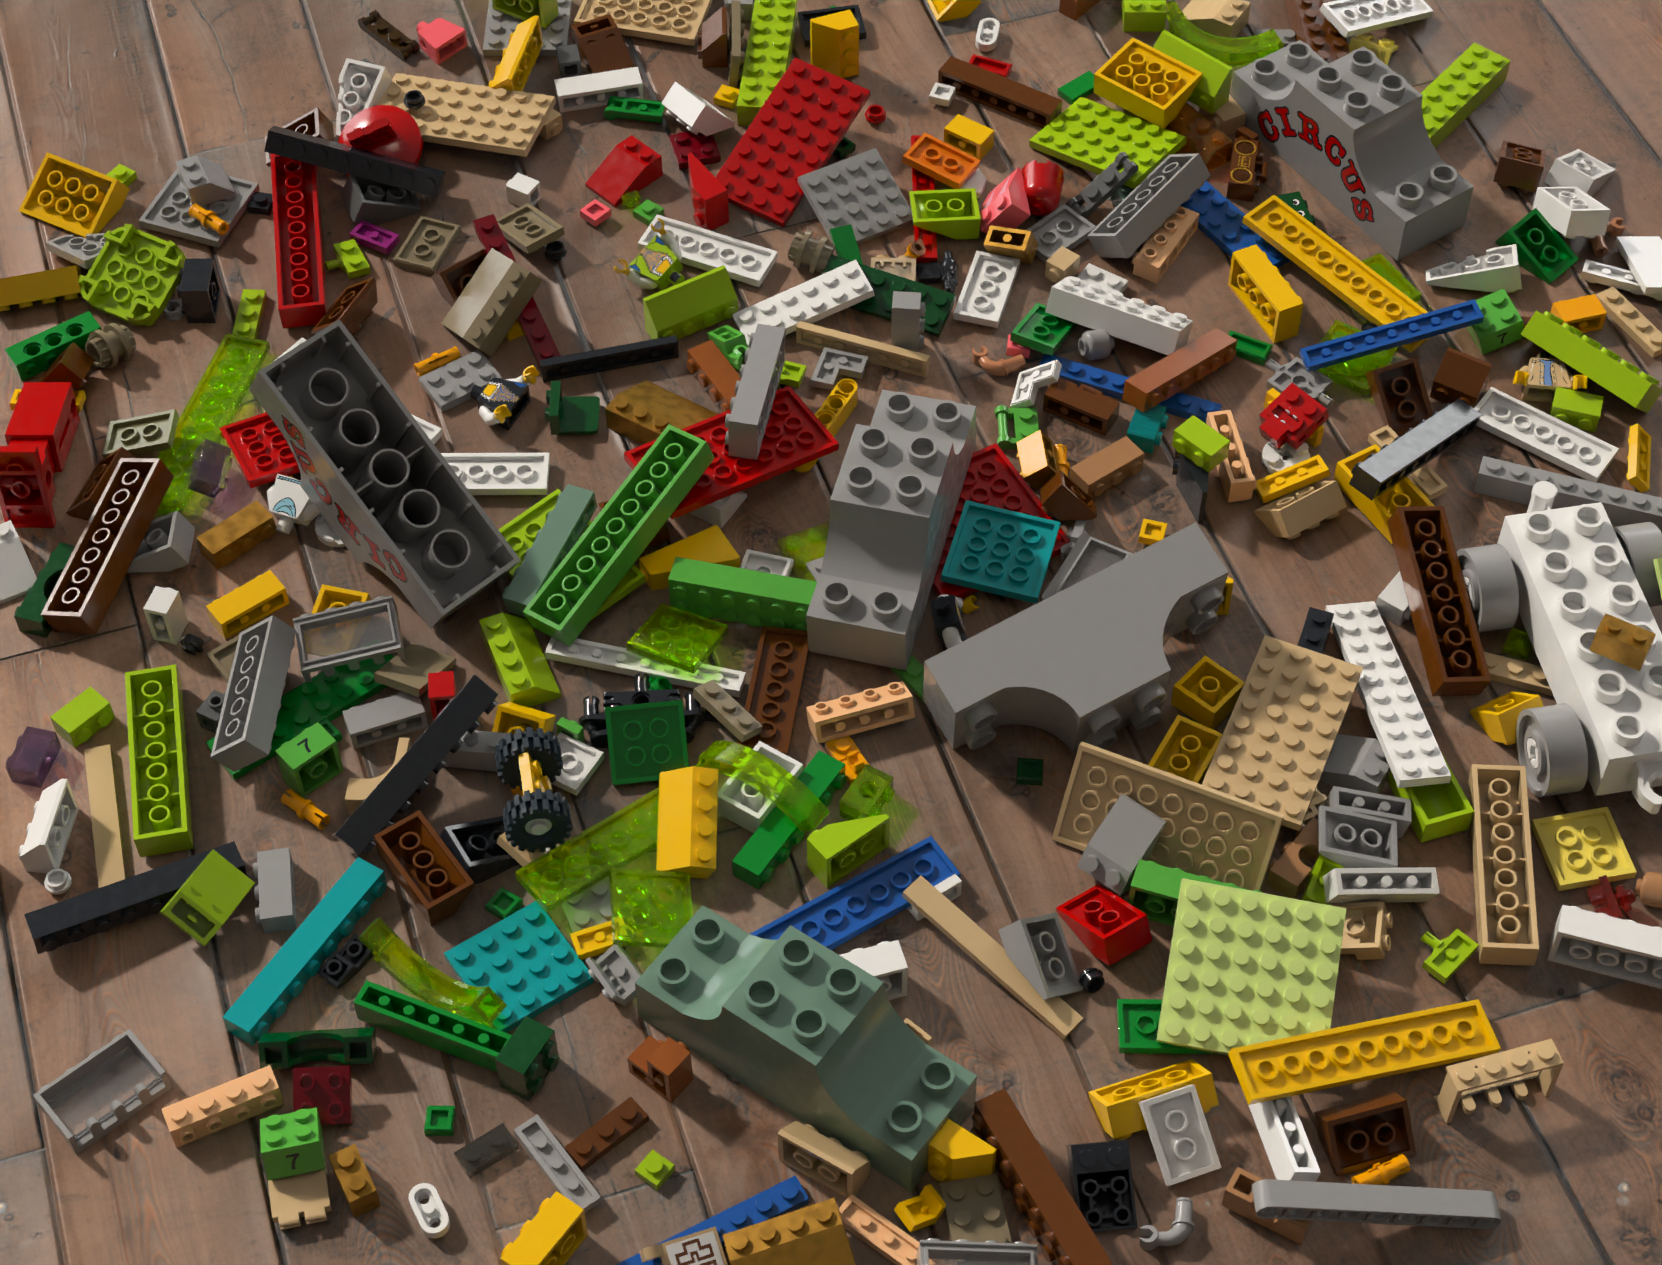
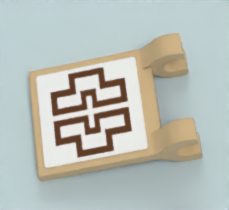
[639,1226,728,1265]

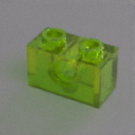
[839,764,895,821]

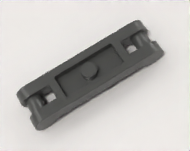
[1066,152,1139,219]

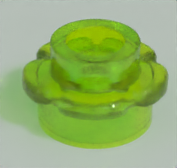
[621,191,642,209]

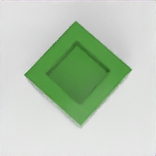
[633,199,664,226]
[556,717,585,743]

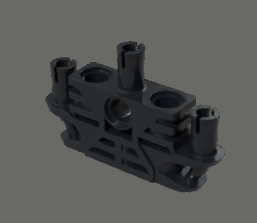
[578,673,706,748]

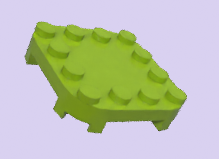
[78,223,187,327]

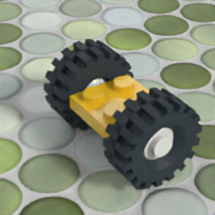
[495,727,573,853]

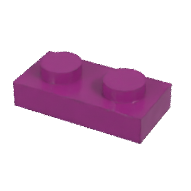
[350,220,400,255]

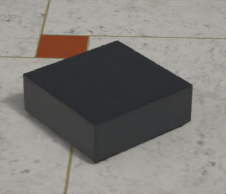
[916,261,941,284]

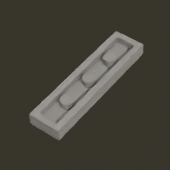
[514,1114,602,1213]

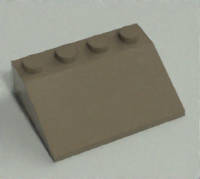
[441,248,542,357]

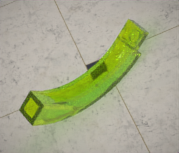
[1166,0,1283,66]
[695,740,830,831]
[358,917,507,1026]

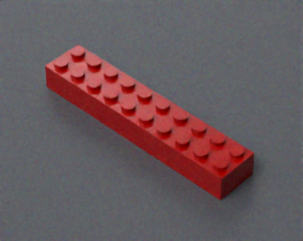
[270,154,328,329]

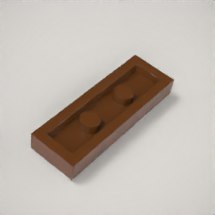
[564,1097,649,1172]

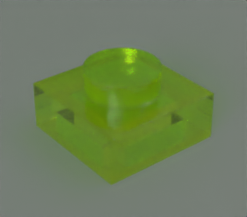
[1502,627,1533,660]

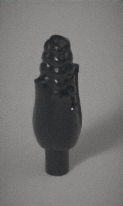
[940,251,958,293]

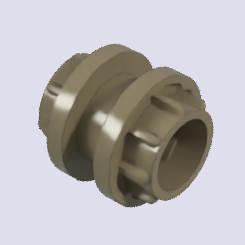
[787,230,835,275]
[85,323,136,369]

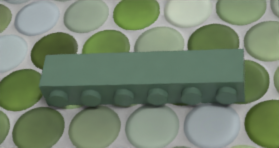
[502,484,597,617]

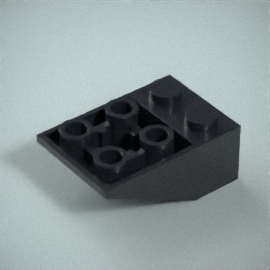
[1066,1139,1138,1232]

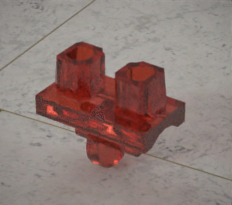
[1586,875,1636,919]

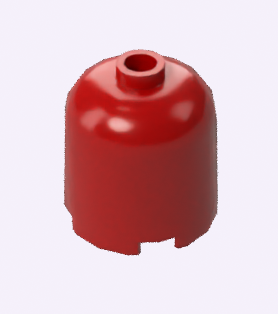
[1022,160,1064,217]

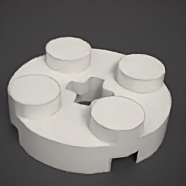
[1261,442,1310,474]

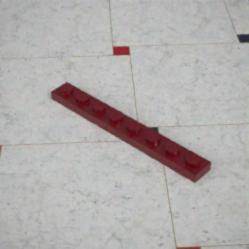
[472,214,561,370]

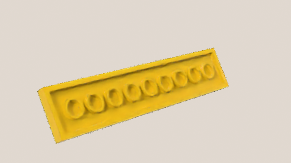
[1242,195,1431,353]
[1228,999,1501,1105]

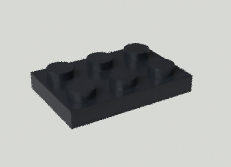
[797,4,866,46]

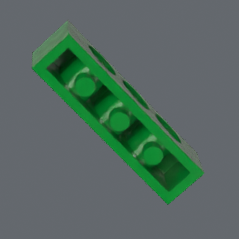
[5,311,102,381]

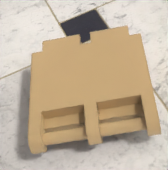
[268,1163,332,1230]

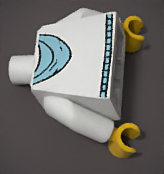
[267,474,320,535]

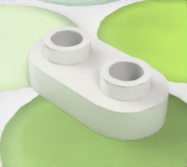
[975,18,1000,52]
[409,1183,450,1238]

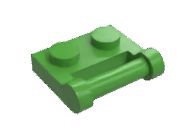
[994,405,1039,450]

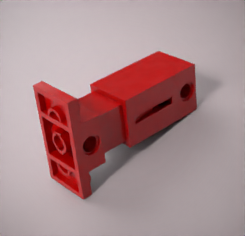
[0,382,80,528]

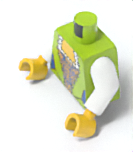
[613,218,685,290]

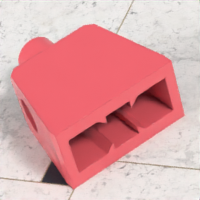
[416,18,468,65]

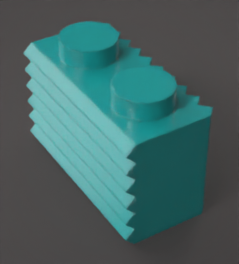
[1126,405,1169,454]

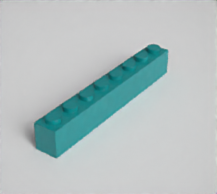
[222,857,387,1046]

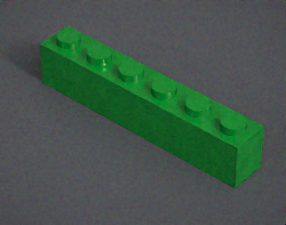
[732,751,847,890]
[353,980,512,1073]

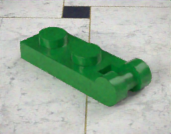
[604,96,667,123]

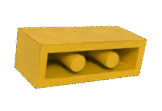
[206,570,289,640]

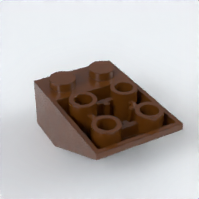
[571,14,634,74]

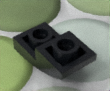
[317,933,377,988]

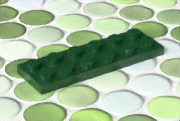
[823,254,957,337]

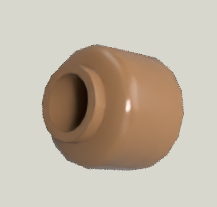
[1635,871,1662,908]

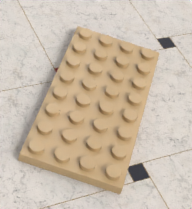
[376,73,556,157]
[1202,635,1363,831]
[1052,742,1285,891]

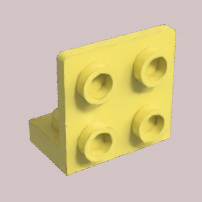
[1349,32,1399,66]

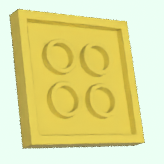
[1530,807,1637,891]

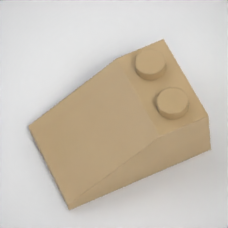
[1174,0,1251,45]

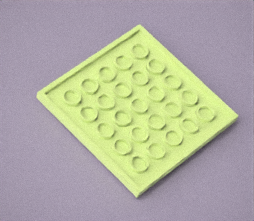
[1156,878,1347,1055]

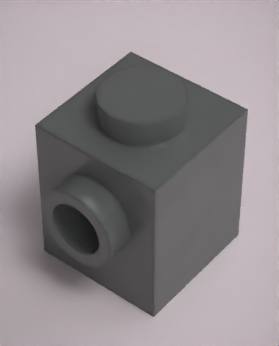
[556,44,582,79]
[196,690,225,734]

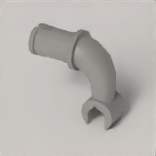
[1140,1197,1195,1251]

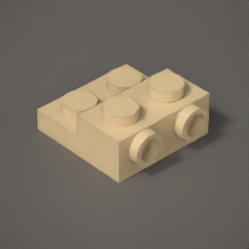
[1331,901,1393,960]

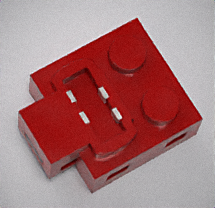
[1259,382,1329,450]

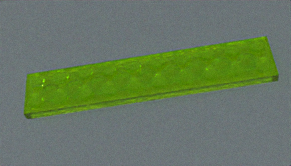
[156,333,270,515]

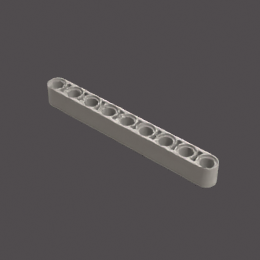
[1252,1179,1502,1229]

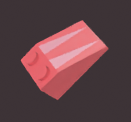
[979,168,1031,234]

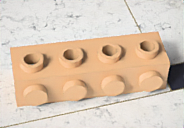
[1132,206,1199,284]
[1206,410,1256,502]
[806,681,915,744]
[161,1065,285,1148]

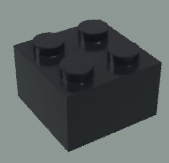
[177,258,221,323]

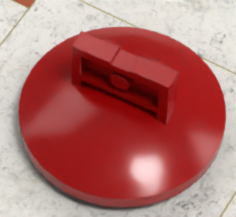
[338,105,423,176]

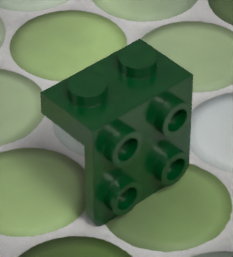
[545,381,600,435]

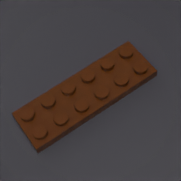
[736,626,809,756]

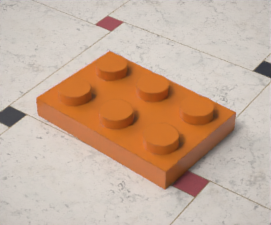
[902,132,981,189]

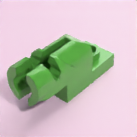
[707,325,750,372]

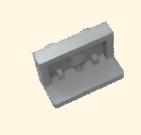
[585,943,642,1006]

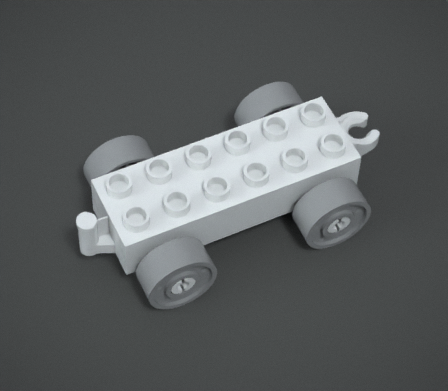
[1456,481,1662,814]

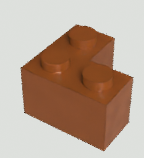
[627,1035,693,1103]

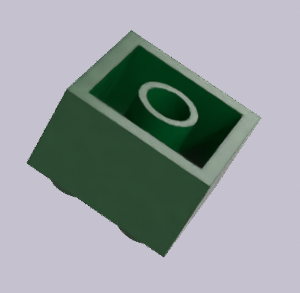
[495,1016,560,1101]

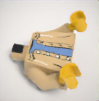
[1513,352,1588,402]

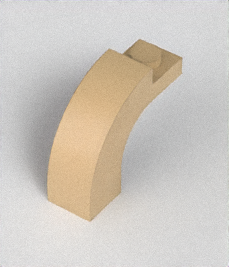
[345,737,411,814]

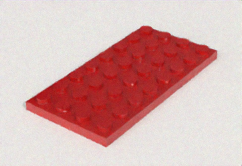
[715,57,870,228]
[624,386,839,519]

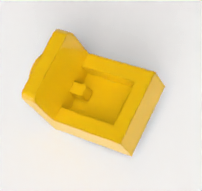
[894,1184,946,1232]

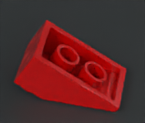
[585,135,663,208]
[688,153,729,231]
[1056,884,1152,966]

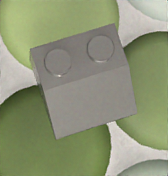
[176,155,236,206]

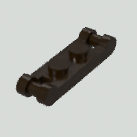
[358,10,420,60]

